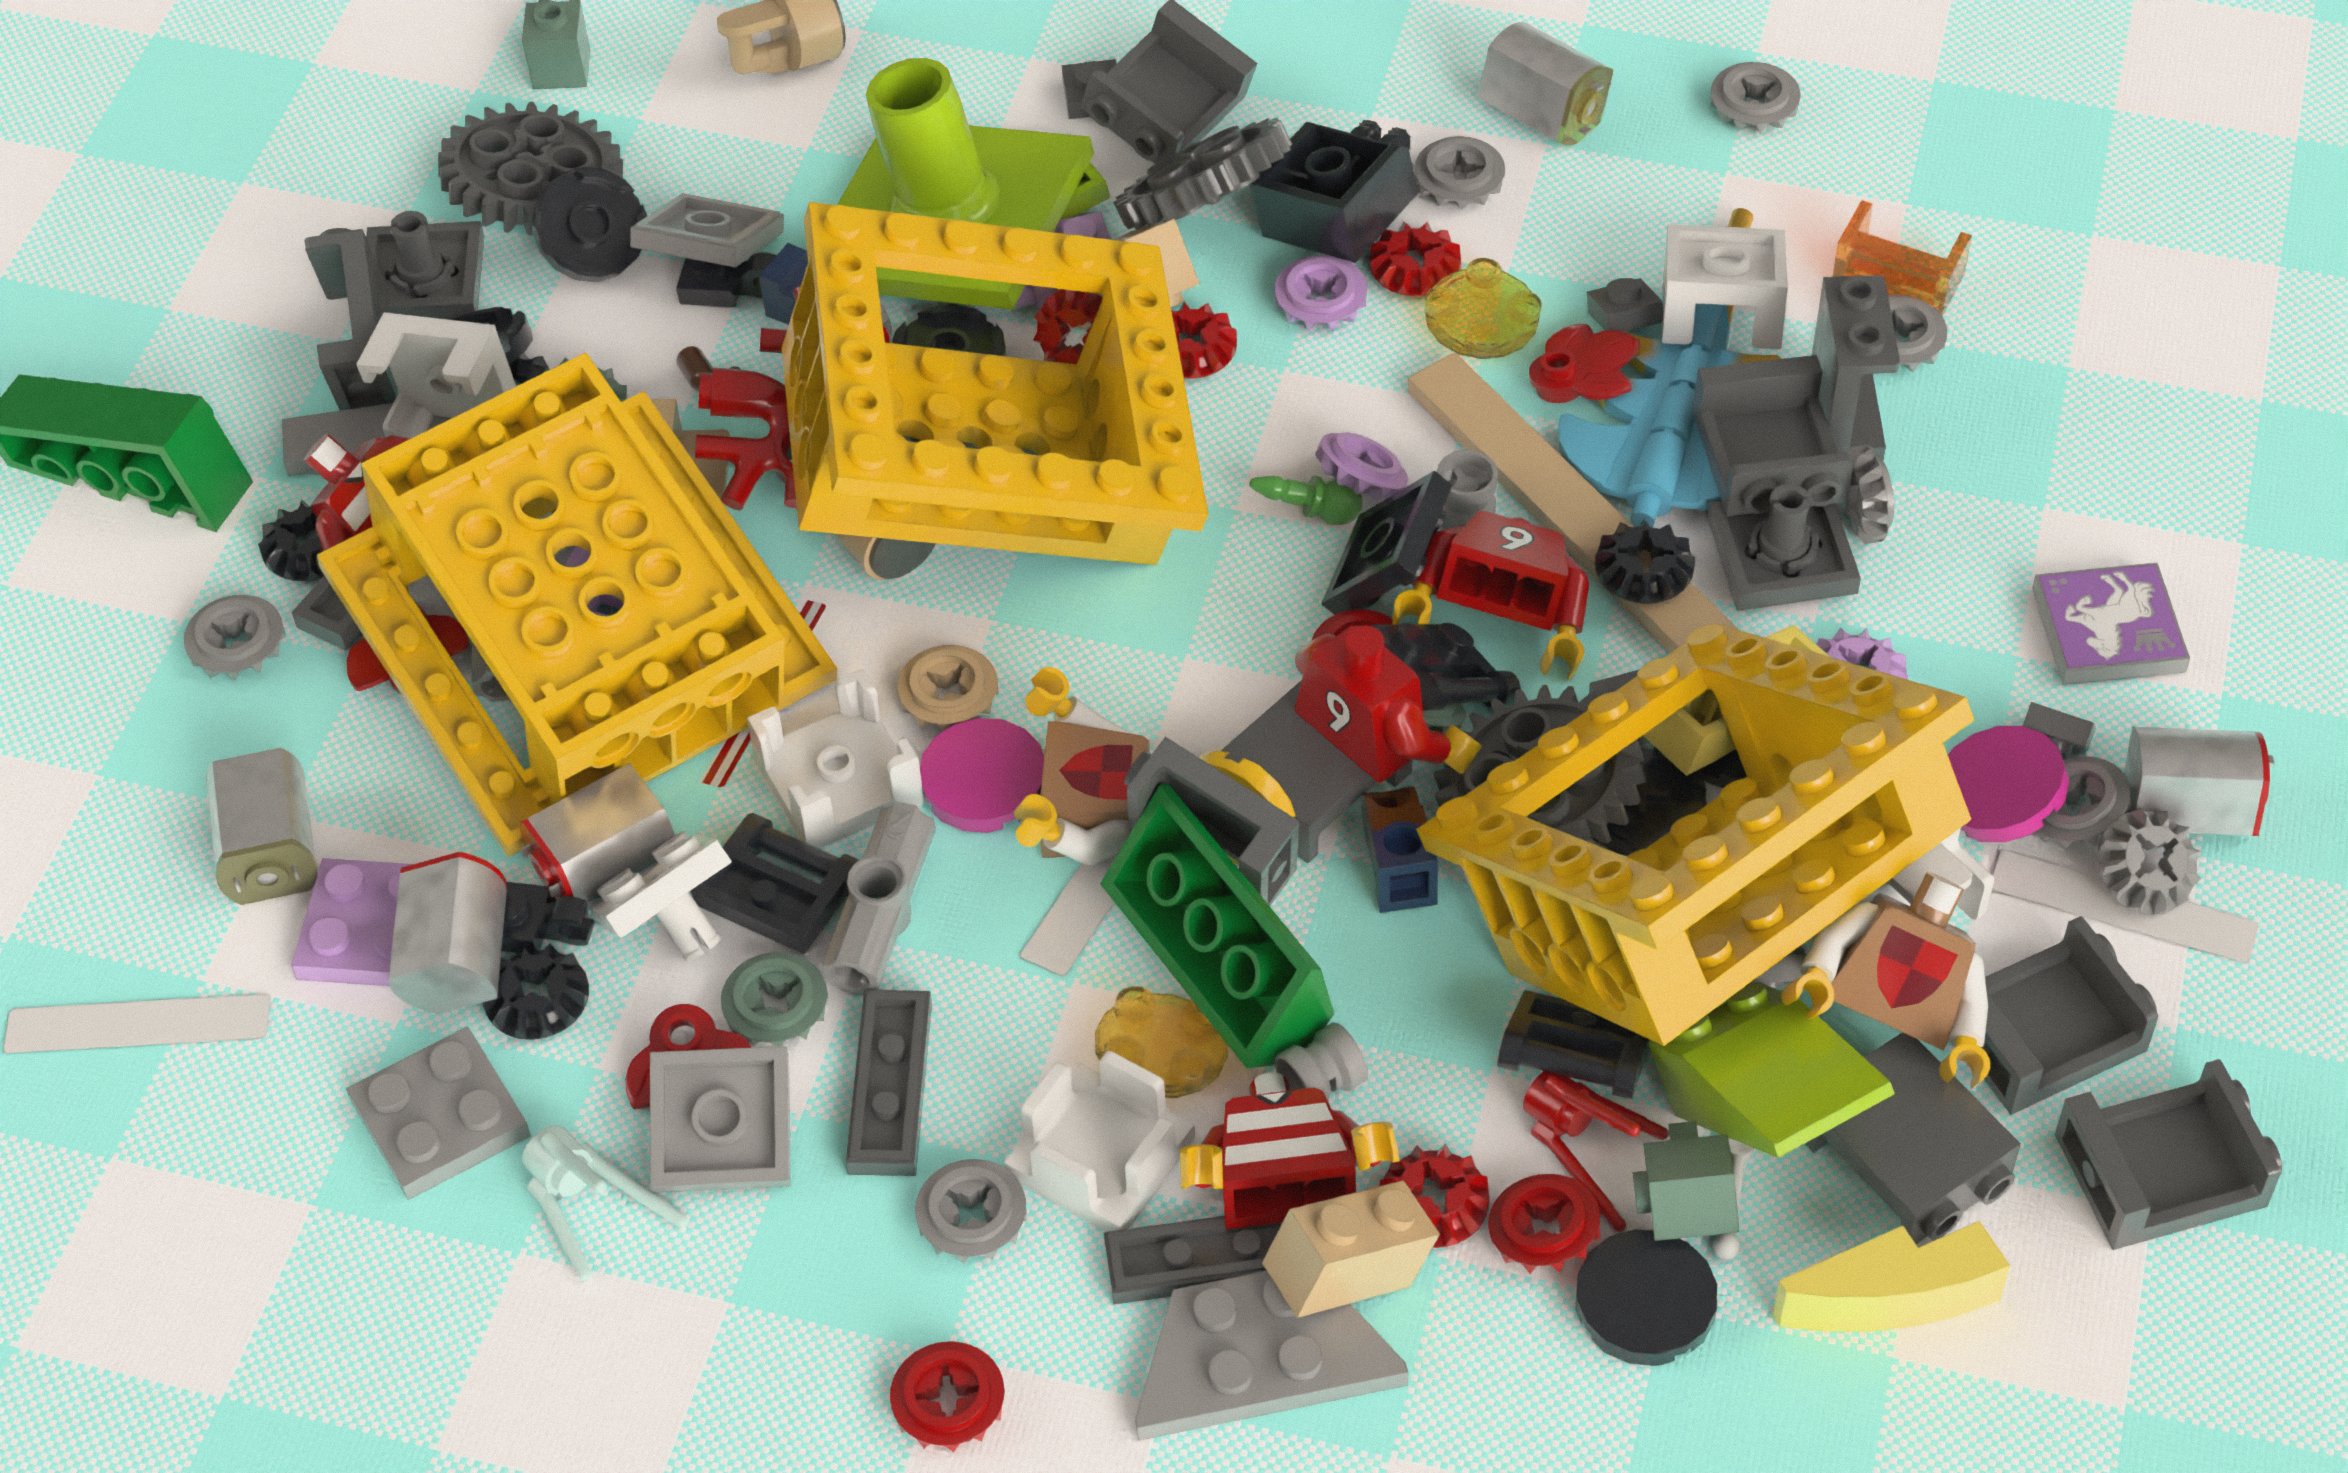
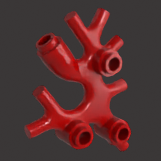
[695,285,918,511]

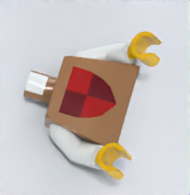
[1013,666,1150,866]
[1781,872,1990,1089]

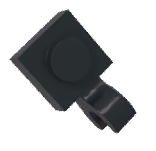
[676,252,776,307]
[501,882,595,953]

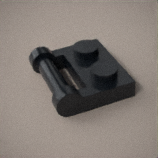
[1370,622,1521,711]
[691,813,860,955]
[1497,990,1652,1099]

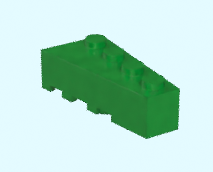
[0,374,253,532]

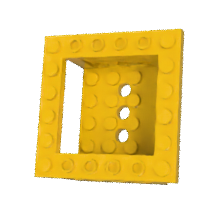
[782,202,1209,565]
[317,352,838,858]
[1416,623,1974,1046]

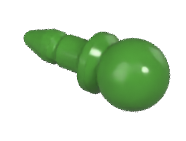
[1249,475,1362,525]

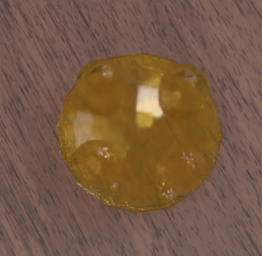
[1424,257,1542,359]
[1095,986,1228,1098]

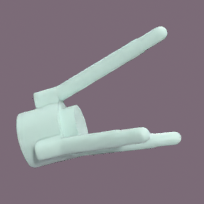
[522,1125,688,1281]

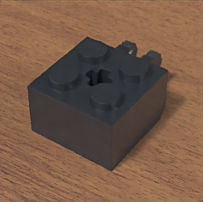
[1249,119,1418,263]

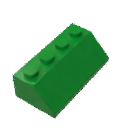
[1100,785,1334,1069]

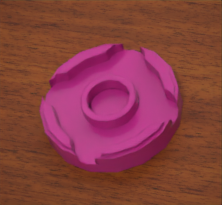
[920,718,1044,833]
[1948,726,2069,842]

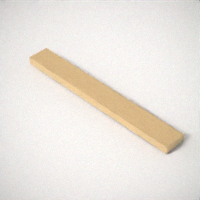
[1407,352,1739,653]

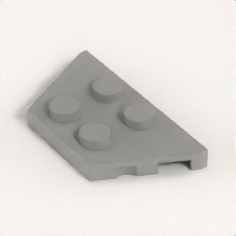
[1135,1271,1409,1441]

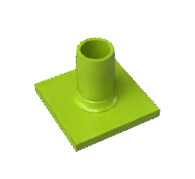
[837,58,1094,310]

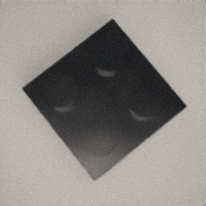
[1321,470,1453,615]

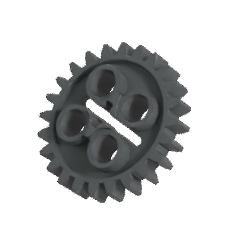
[438,102,623,236]
[1113,118,1292,230]
[1434,685,1646,844]

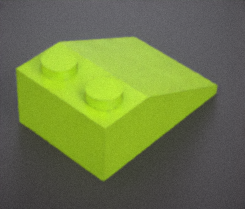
[1648,983,1895,1158]

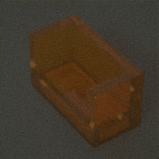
[1832,200,1973,317]

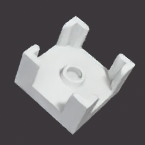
[1662,224,1788,350]
[356,312,516,438]
[747,668,924,849]

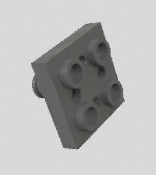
[366,211,485,320]
[1707,484,1861,611]

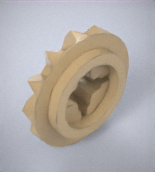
[897,645,999,731]

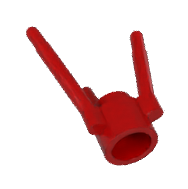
[1523,1071,1669,1232]

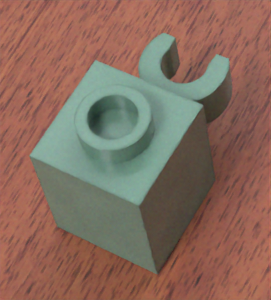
[522,0,591,89]
[1632,1121,1740,1241]

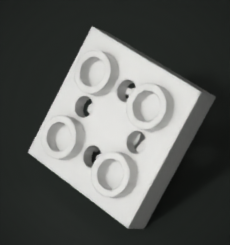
[590,831,732,962]

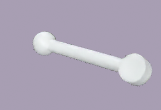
[1713,1138,1754,1260]

